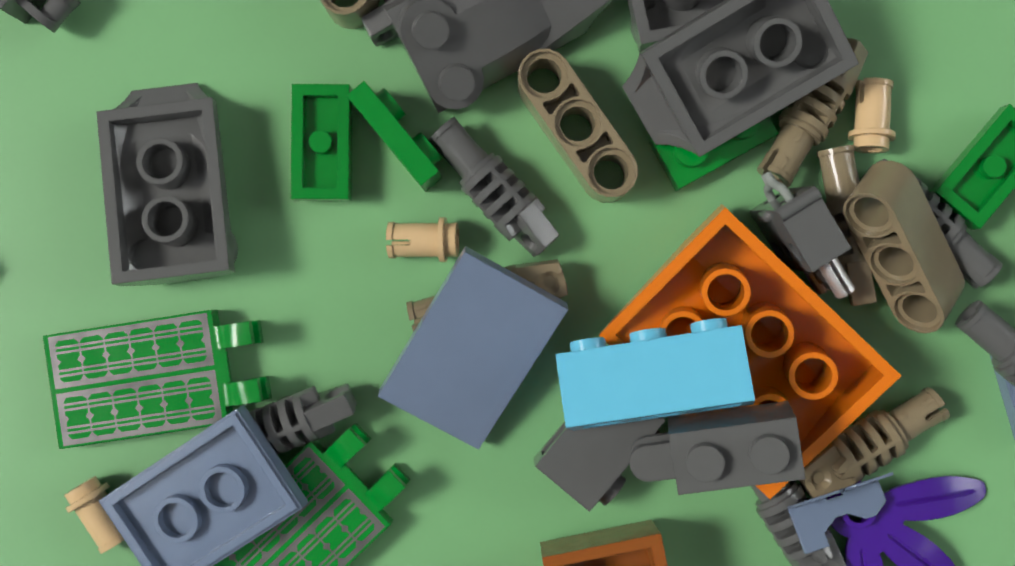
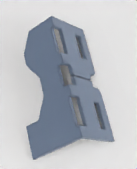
[787,472,894,554]

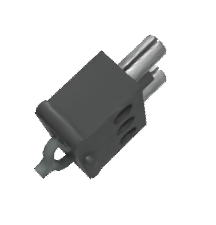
[750,171,855,299]

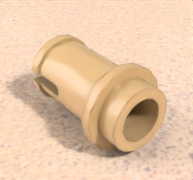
[848,77,896,153]
[386,217,459,263]
[64,476,124,554]

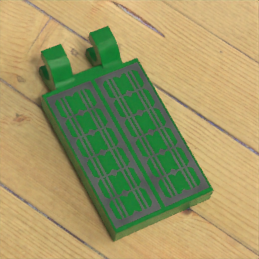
[43,310,272,449]
[214,423,411,566]

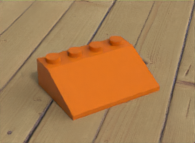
[599,204,902,499]

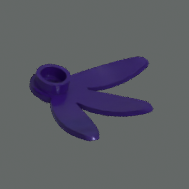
[827,476,986,566]

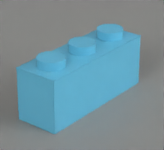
[555,318,755,431]

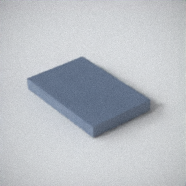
[378,246,568,450]
[99,405,309,566]

